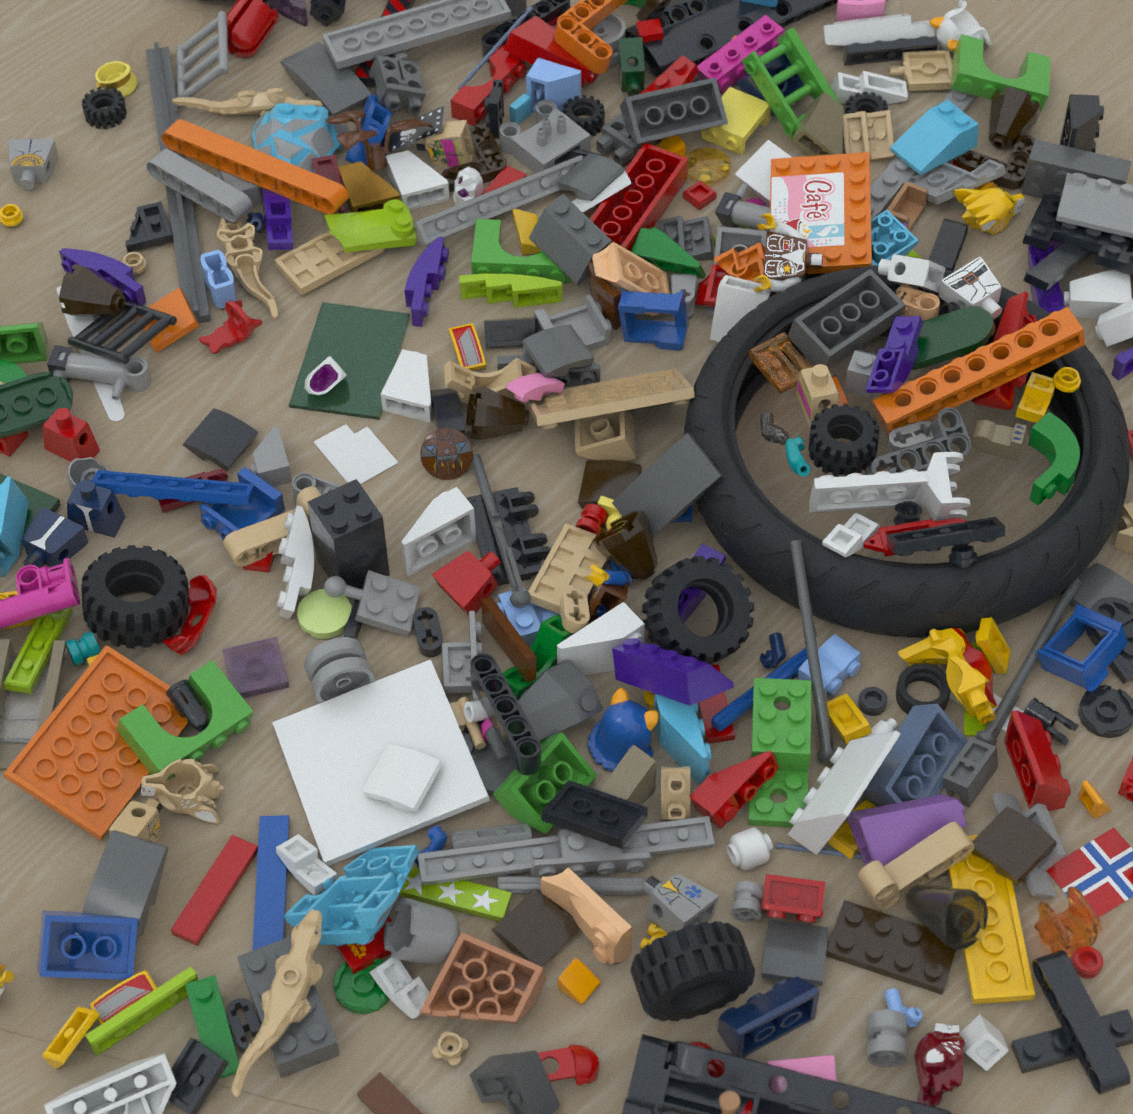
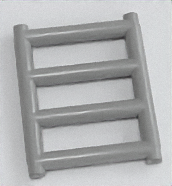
[176,11,228,107]

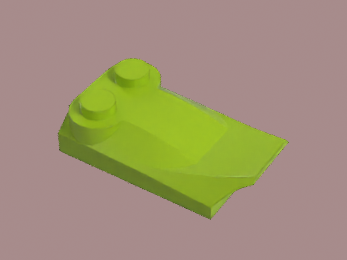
[324,199,416,253]

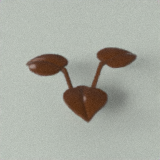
[325,110,433,170]

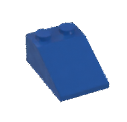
[37,910,138,980]

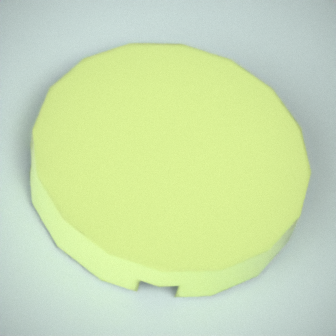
[297,589,352,639]

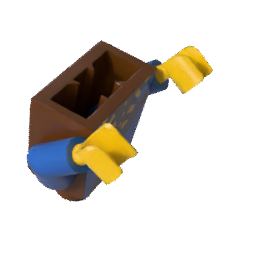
[585,564,628,625]

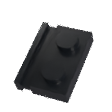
[485,79,505,139]
[169,1037,229,1114]

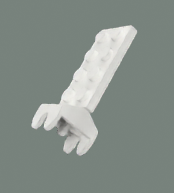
[809,452,971,521]

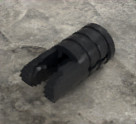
[166,680,209,732]
[1023,697,1079,746]

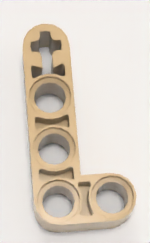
[223,486,321,567]
[858,822,975,911]

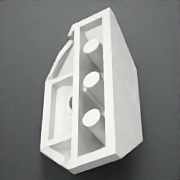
[44,1053,176,1114]

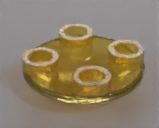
[685,147,731,186]

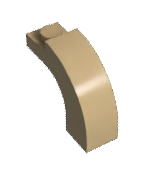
[444,358,536,404]

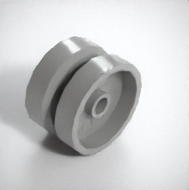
[591,12,626,67]
[304,637,375,703]

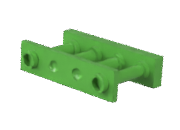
[741,27,841,139]

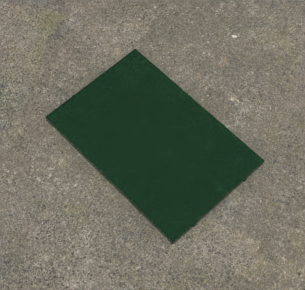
[289,302,410,420]

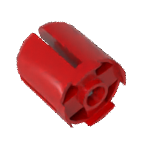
[216,0,279,59]

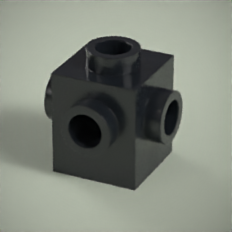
[310,0,346,27]

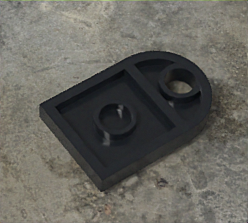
[1085,597,1133,684]

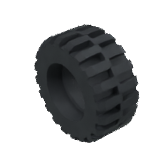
[81,545,188,649]
[642,556,755,665]
[630,921,755,1021]

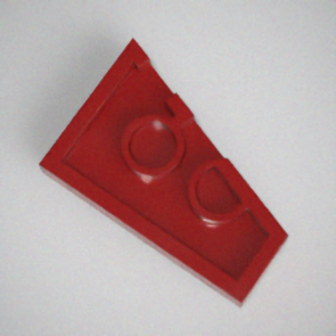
[640,55,699,94]

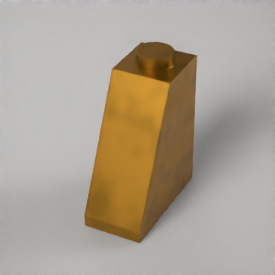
[338,161,400,213]

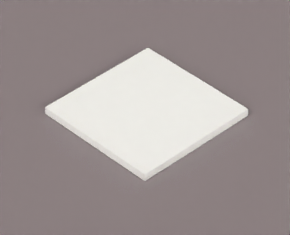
[272,659,490,866]

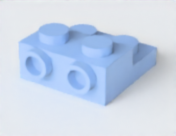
[496,588,561,646]

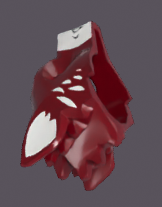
[914,1023,965,1107]

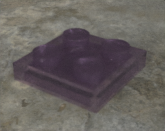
[222,637,289,698]

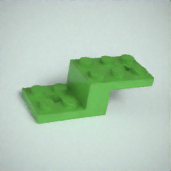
[748,678,811,827]

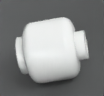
[727,827,773,871]

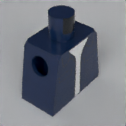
[67,479,126,538]
[22,507,88,568]

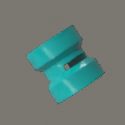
[66,631,101,667]

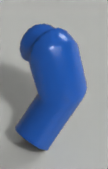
[415,825,448,867]

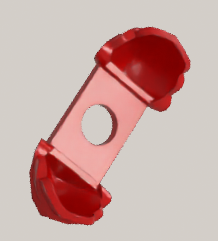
[163,575,217,655]
[537,1044,600,1086]

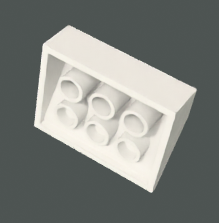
[787,730,901,855]

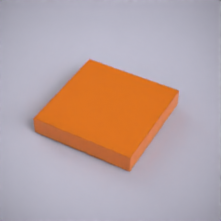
[138,287,199,353]

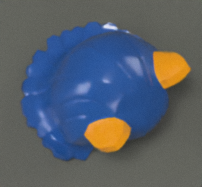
[588,688,659,772]

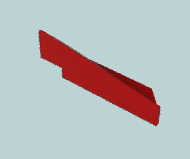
[972,291,1037,410]

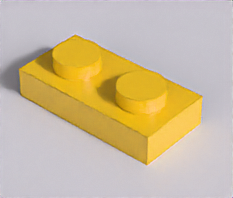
[976,617,1011,674]
[827,693,872,744]

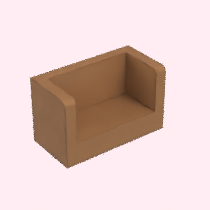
[887,181,928,232]

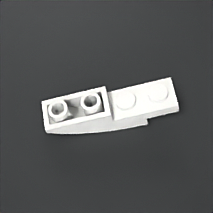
[276,505,314,619]

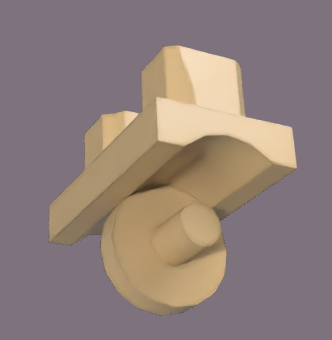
[661,766,690,820]

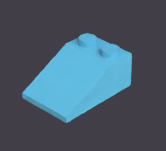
[890,100,979,175]

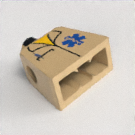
[109,798,162,843]

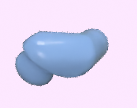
[884,988,923,1028]

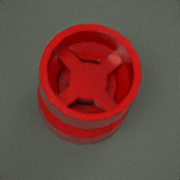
[575,504,608,535]

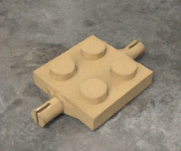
[889,50,953,91]

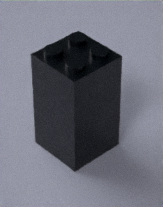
[308,479,390,589]

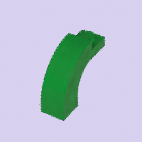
[1028,412,1080,506]
[502,614,573,699]

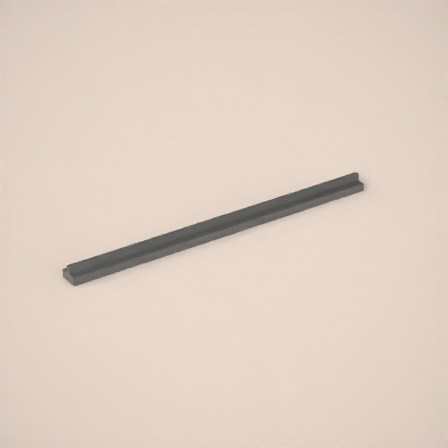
[146,42,211,323]

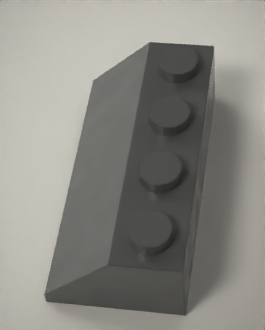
[620,77,728,145]

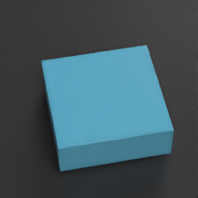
[509,94,532,125]

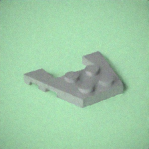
[903,159,1006,205]

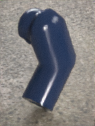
[246,212,265,234]
[760,632,786,669]

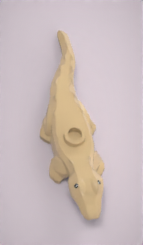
[172,88,323,117]
[217,217,279,320]
[232,909,323,1097]

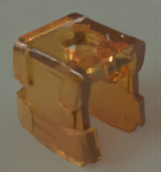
[1034,886,1102,957]

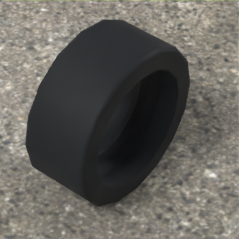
[895,663,951,714]

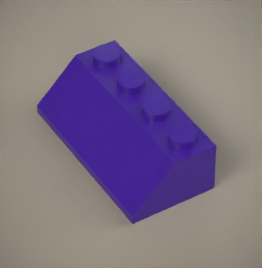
[612,638,734,706]

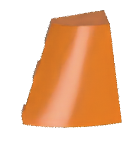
[714,242,765,283]

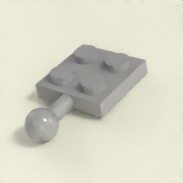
[324,570,420,637]

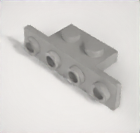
[442,611,482,701]
[992,792,1066,899]
[530,830,651,878]

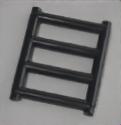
[67,300,177,364]

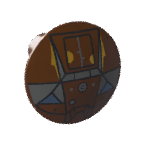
[420,428,473,480]

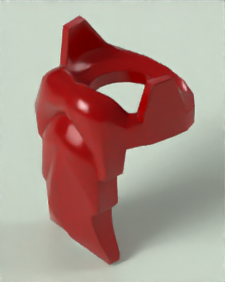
[199,300,262,354]

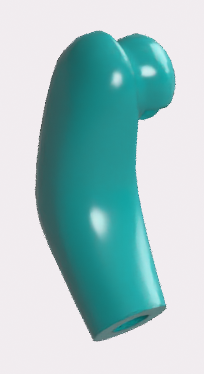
[785,436,810,477]

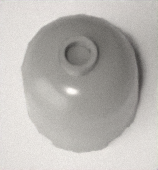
[384,898,460,965]

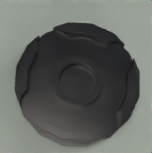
[1078,685,1133,738]

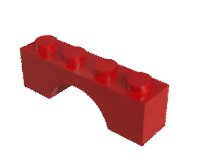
[450,45,527,126]

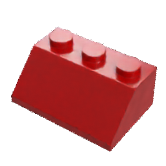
[1004,710,1071,811]

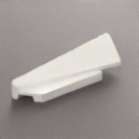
[823,14,935,45]

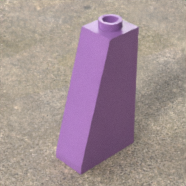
[847,794,967,866]

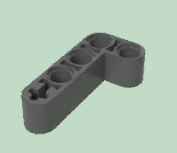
[865,407,971,475]

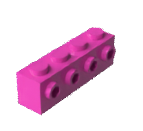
[697,15,784,94]

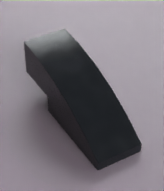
[430,388,466,436]

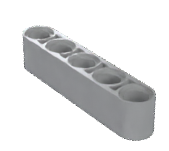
[146,149,252,223]

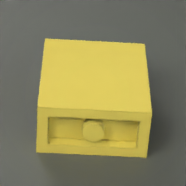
[701,87,771,155]

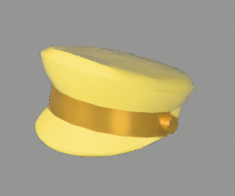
[95,61,137,97]

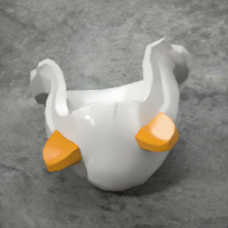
[929,0,992,53]

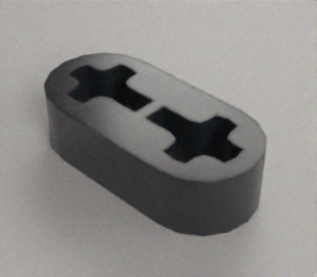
[413,607,443,658]
[226,998,261,1054]

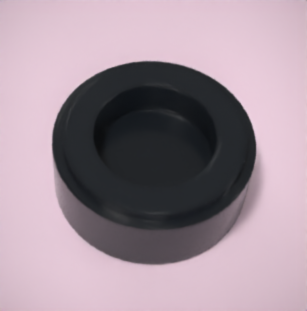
[858,687,887,716]

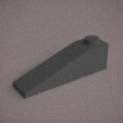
[485,660,604,759]

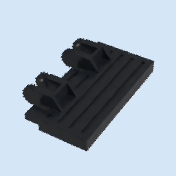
[466,487,551,586]

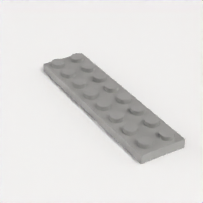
[322,0,511,69]

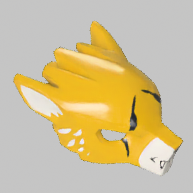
[954,187,1025,235]

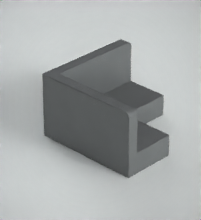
[469,1050,560,1114]

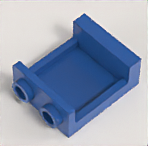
[199,467,285,540]

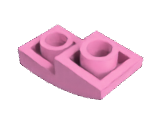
[836,0,886,21]
[506,373,565,402]
[766,1055,837,1092]

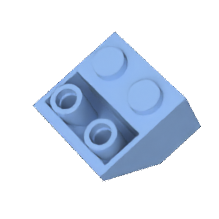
[526,58,581,113]

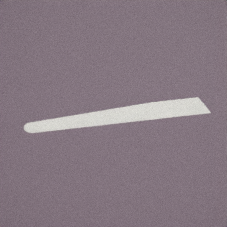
[56,286,125,421]

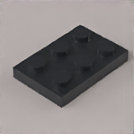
[541,780,648,849]

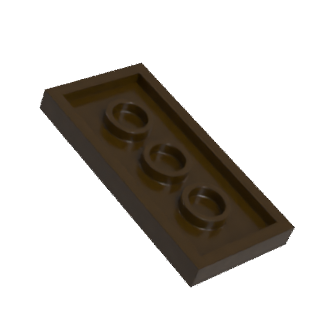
[826,900,960,995]

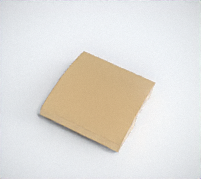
[843,110,896,161]

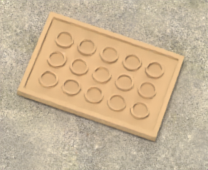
[527,368,695,429]

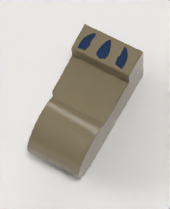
[970,420,1026,461]

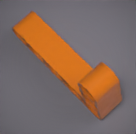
[554,0,627,74]

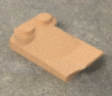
[592,242,670,317]
[541,867,632,965]

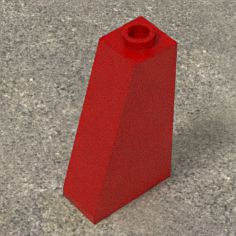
[503,16,599,88]

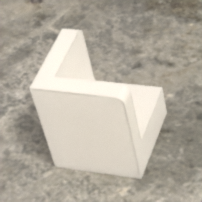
[960,1014,1009,1071]

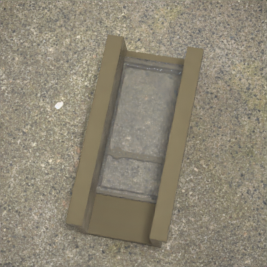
[0,639,66,771]

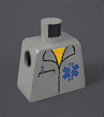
[642,874,719,933]

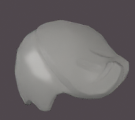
[67,457,112,491]

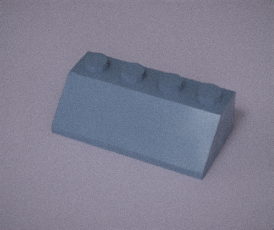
[863,703,968,807]

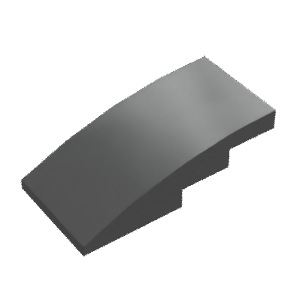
[280,42,371,117]
[612,433,723,538]
[82,830,169,944]

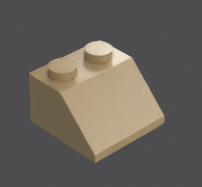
[575,410,636,461]

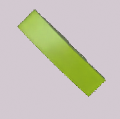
[459,274,563,308]

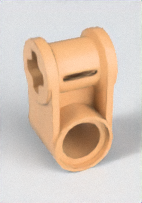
[896,285,940,322]

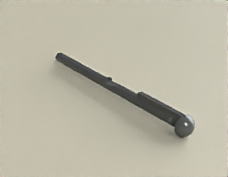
[472,454,531,609]
[790,540,836,763]
[975,578,1081,746]

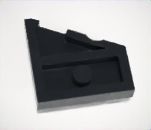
[125,201,173,252]

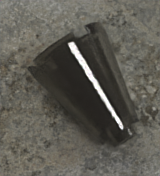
[905,884,988,950]

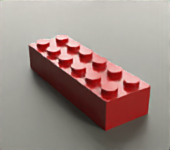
[590,143,688,252]

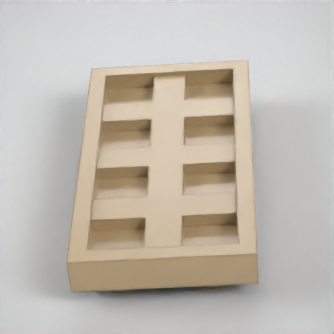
[274,231,384,295]
[528,523,609,620]

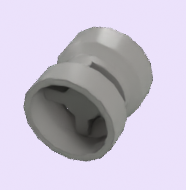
[731,881,764,922]

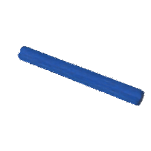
[711,647,808,731]

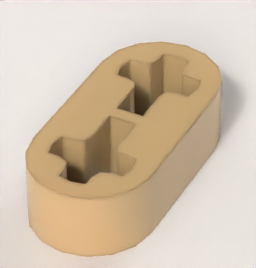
[560,588,590,634]

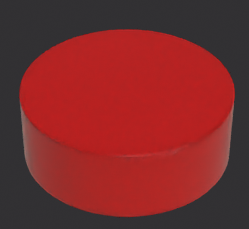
[1071,946,1103,979]

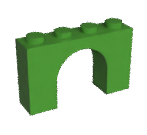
[951,34,1050,112]
[471,219,571,283]
[117,660,254,780]

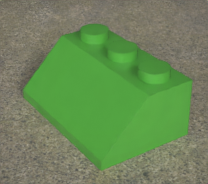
[0,322,47,364]
[493,732,597,834]

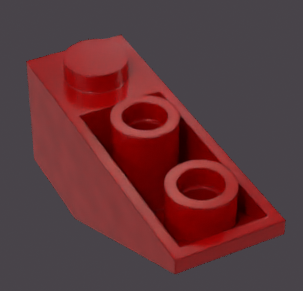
[689,750,779,829]

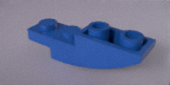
[345,94,392,166]

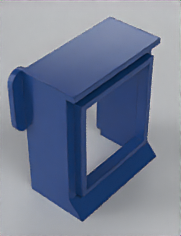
[618,289,689,350]
[1037,604,1128,692]

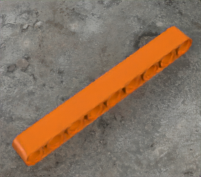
[161,119,349,214]

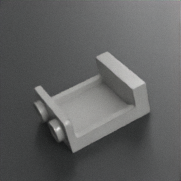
[534,294,612,351]

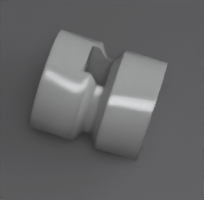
[866,1009,908,1067]

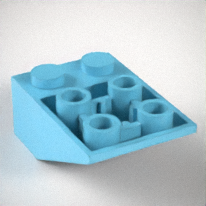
[871,210,919,266]
[0,476,29,577]
[654,693,711,786]

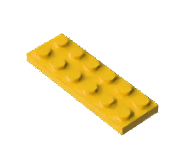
[947,835,1035,1004]

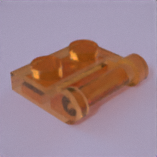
[748,333,814,394]

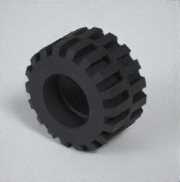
[808,404,880,477]

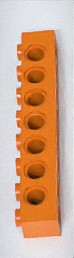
[872,307,1085,436]

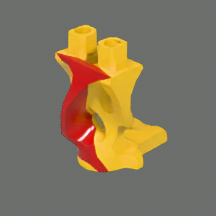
[898,628,997,725]

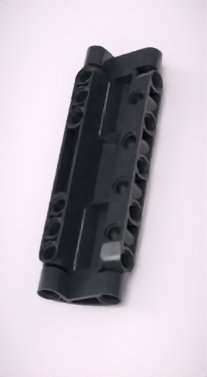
[626,0,838,77]
[622,1034,952,1114]

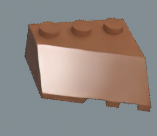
[419,932,547,1024]

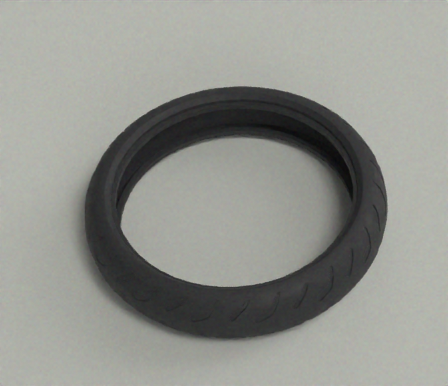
[684,265,1130,637]

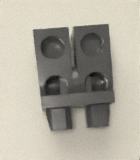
[369,55,426,116]
[596,112,663,166]

